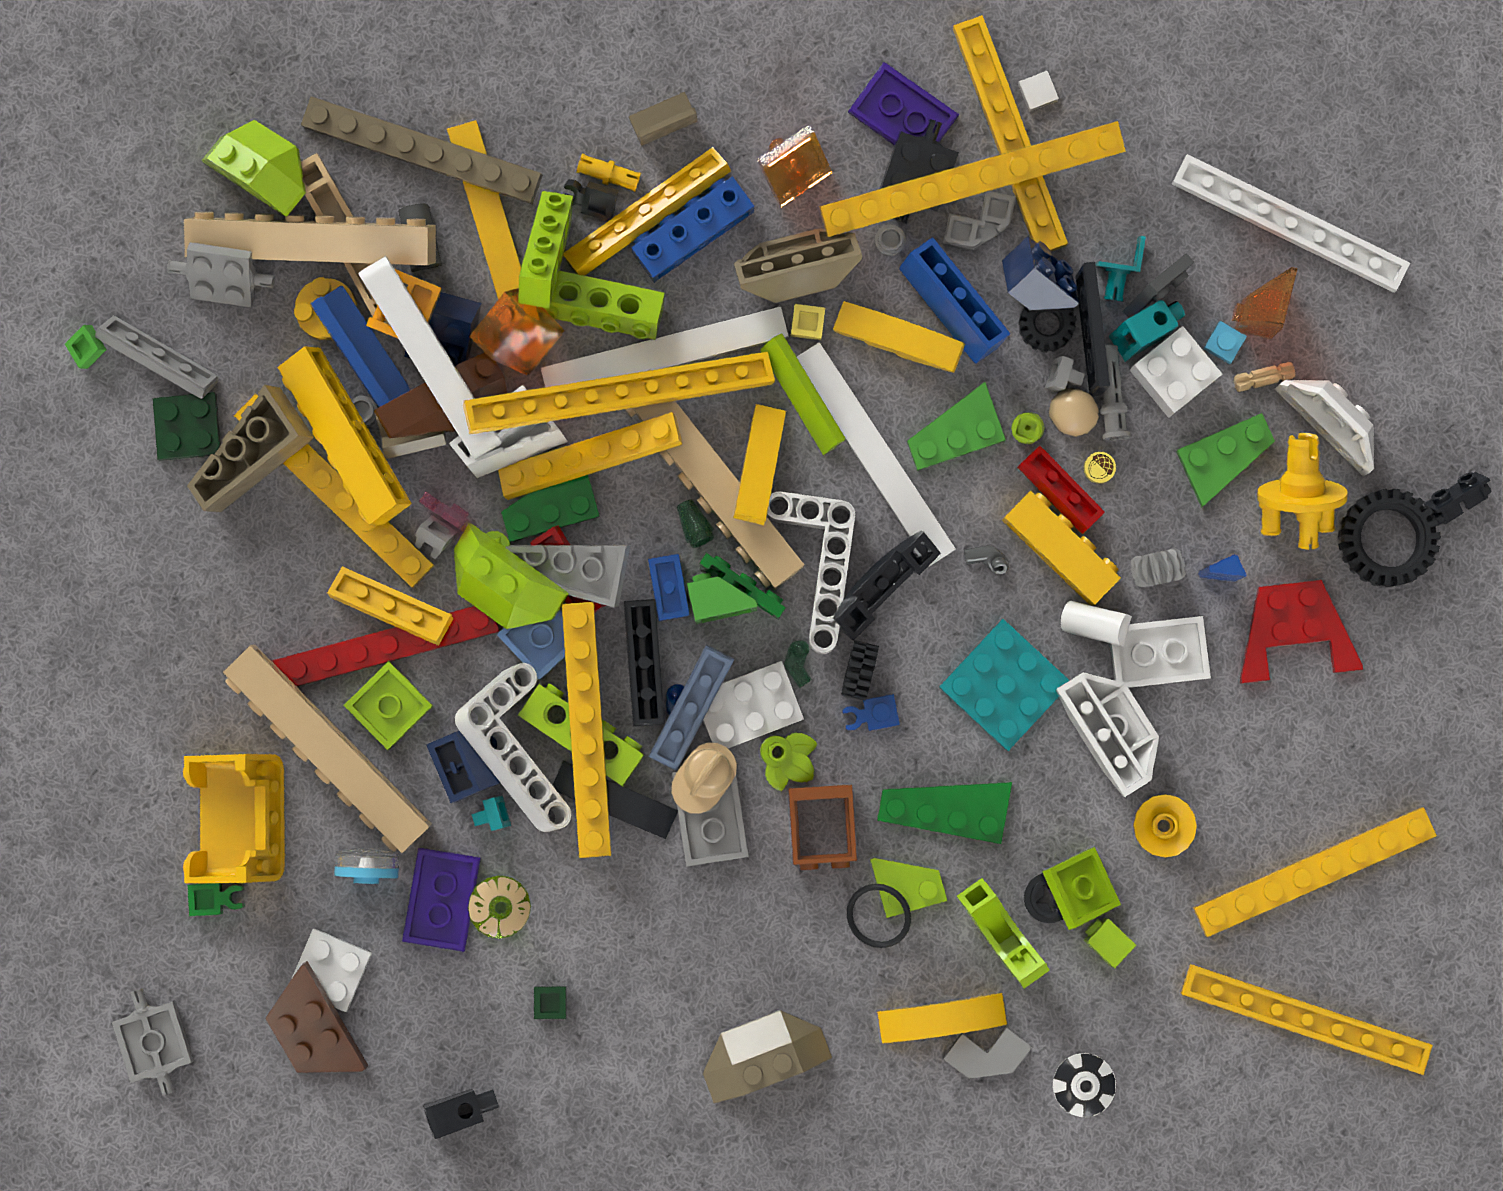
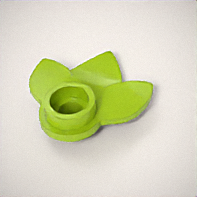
[760,732,817,791]

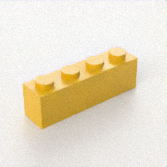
[1002,490,1121,606]

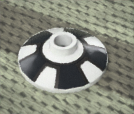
[1053,1053,1116,1117]

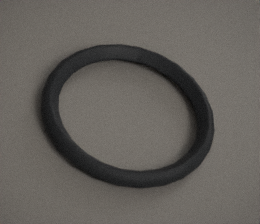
[847,883,911,948]

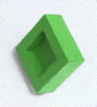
[65,325,107,369]

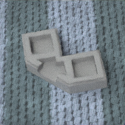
[942,191,1016,251]
[943,1027,1032,1079]

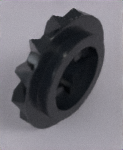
[1024,873,1063,923]

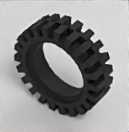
[1338,489,1441,587]

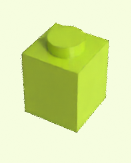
[1083,918,1136,968]

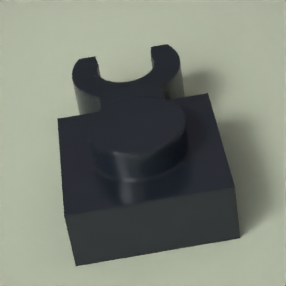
[564,179,619,222]

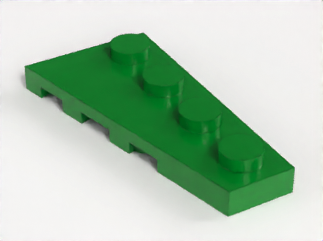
[877,782,1012,844]

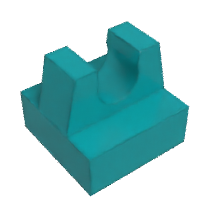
[471,796,511,831]

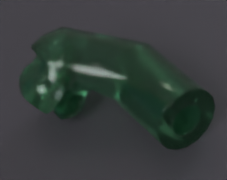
[784,640,812,688]

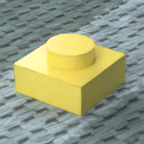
[791,304,825,340]

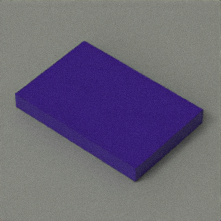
[848,62,959,145]
[402,848,481,952]

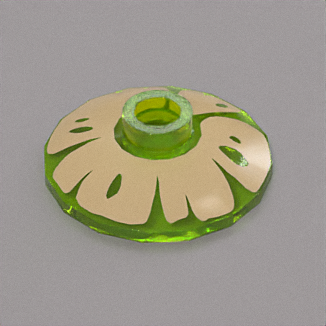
[468,875,531,939]

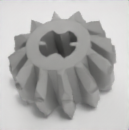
[1131,548,1186,587]

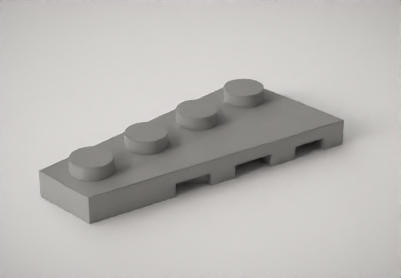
[506,545,631,607]

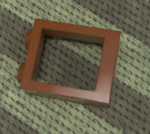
[788,785,857,870]

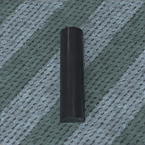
[624,599,665,727]

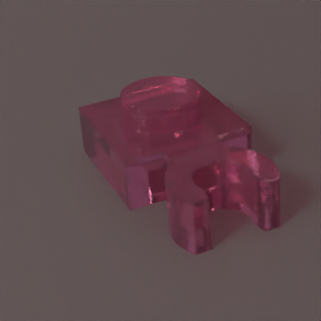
[419,492,471,532]

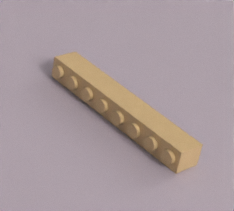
[184,212,436,265]
[624,369,804,590]
[223,645,432,853]

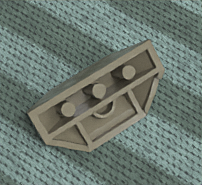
[734,228,862,303]
[703,1010,832,1103]

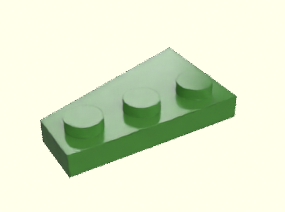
[907,382,1006,471]
[1176,413,1275,508]

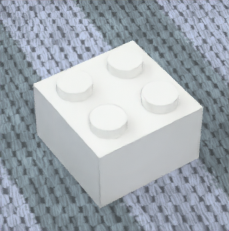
[1129,326,1222,418]

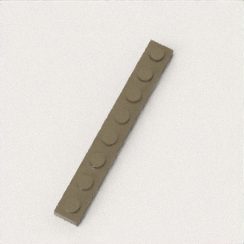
[301,96,543,205]

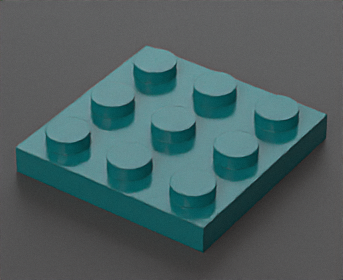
[939,619,1070,751]

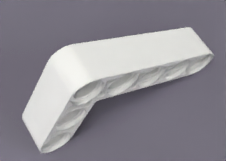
[767,492,855,654]
[455,663,571,832]

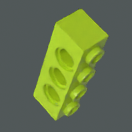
[518,191,573,308]
[534,271,665,340]
[518,683,644,786]

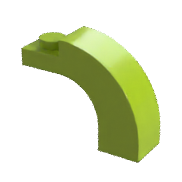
[957,878,1050,989]

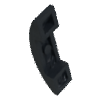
[833,531,941,641]
[552,760,678,839]

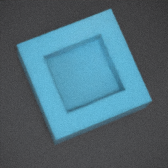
[1203,321,1247,364]

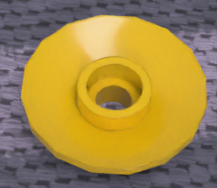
[1133,794,1197,858]

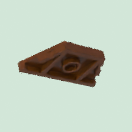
[265,961,368,1073]

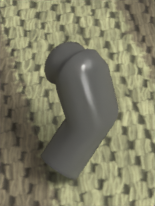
[964,545,1009,575]

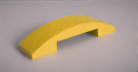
[877,993,1007,1043]

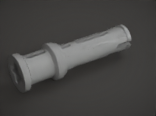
[1100,345,1131,441]

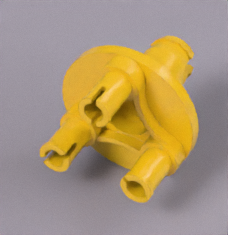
[1257,433,1348,550]

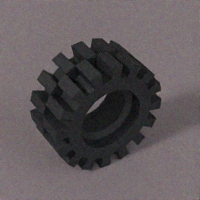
[1018,307,1077,353]
[841,640,879,701]

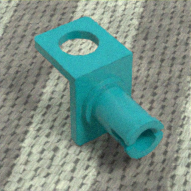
[1096,236,1146,302]

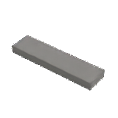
[95,315,219,399]

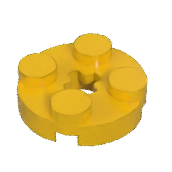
[294,277,357,340]

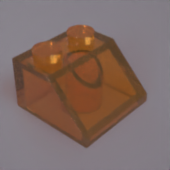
[469,288,565,375]

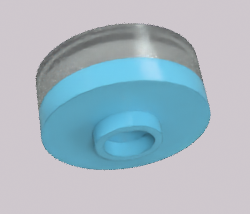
[334,848,400,884]

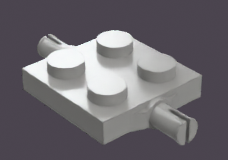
[167,242,275,308]
[112,988,194,1096]

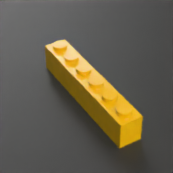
[277,346,412,525]

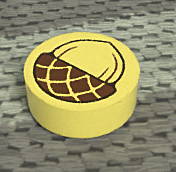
[1084,452,1116,484]

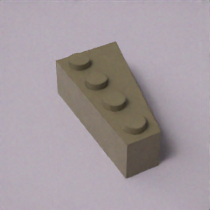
[187,385,314,512]

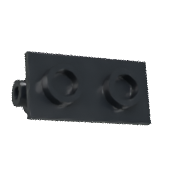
[1424,472,1492,525]

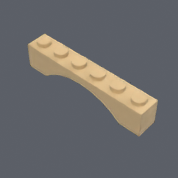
[301,153,390,336]

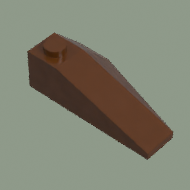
[374,350,507,439]

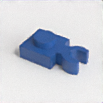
[842,694,900,731]

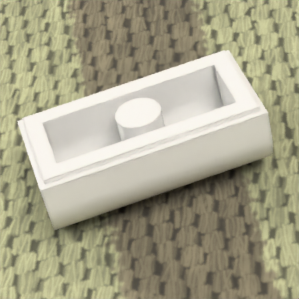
[1061,601,1132,646]

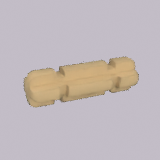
[1234,362,1295,392]

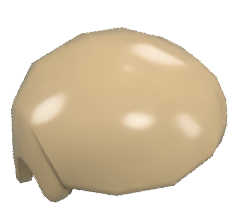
[1049,388,1099,437]

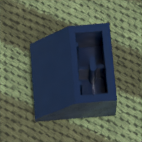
[1002,236,1079,310]
[404,292,481,366]
[426,731,501,803]

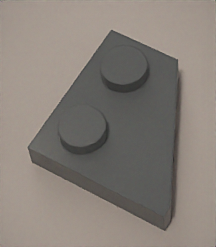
[1122,253,1194,318]

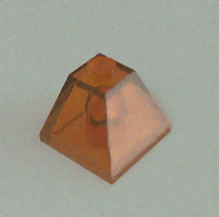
[1232,267,1298,339]

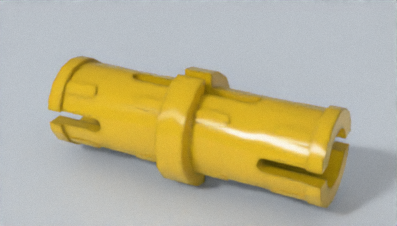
[576,153,641,192]

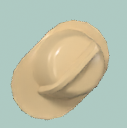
[671,743,737,814]

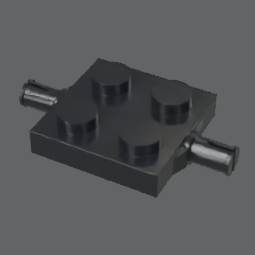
[879,119,959,224]

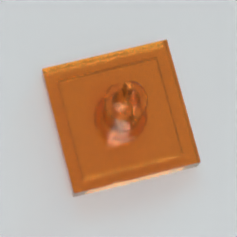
[757,125,832,207]

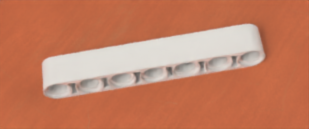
[359,256,502,460]

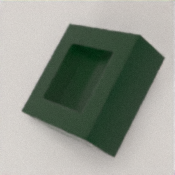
[534,986,567,1019]

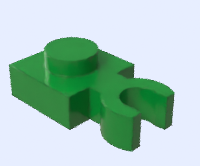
[187,883,245,917]

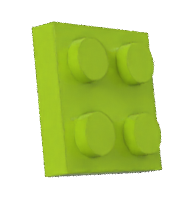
[343,661,434,750]
[1042,847,1121,930]

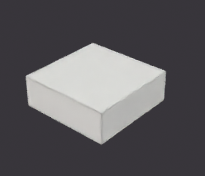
[1018,71,1059,112]

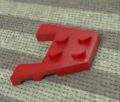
[1240,580,1363,684]

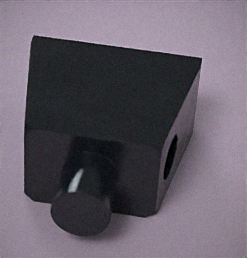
[423,1089,499,1139]

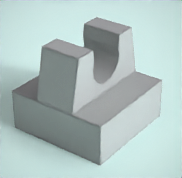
[1045,356,1085,392]
[415,515,458,559]

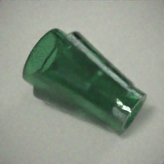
[676,499,714,548]

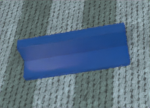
[310,286,410,407]

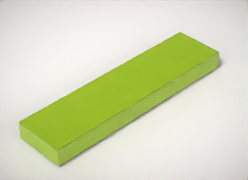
[760,333,846,455]

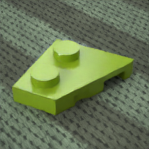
[870,858,947,918]

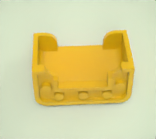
[183,754,285,883]

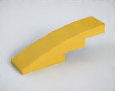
[833,301,965,373]

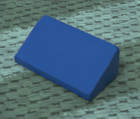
[1198,554,1247,582]

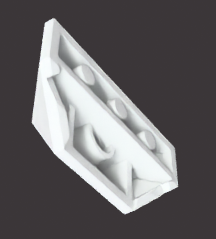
[1275,380,1374,476]
[1056,672,1159,797]

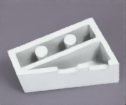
[449,385,568,478]

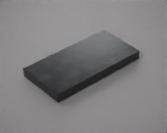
[1075,262,1110,396]

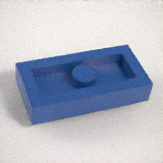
[648,554,690,621]

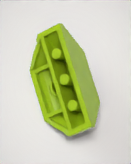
[201,120,306,217]
[453,523,569,629]

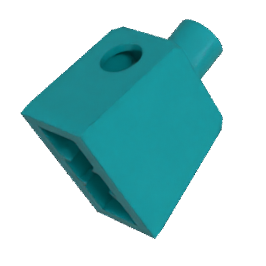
[1109,300,1185,362]

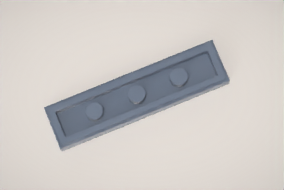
[649,644,734,771]

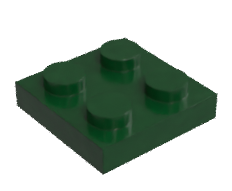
[153,392,221,461]

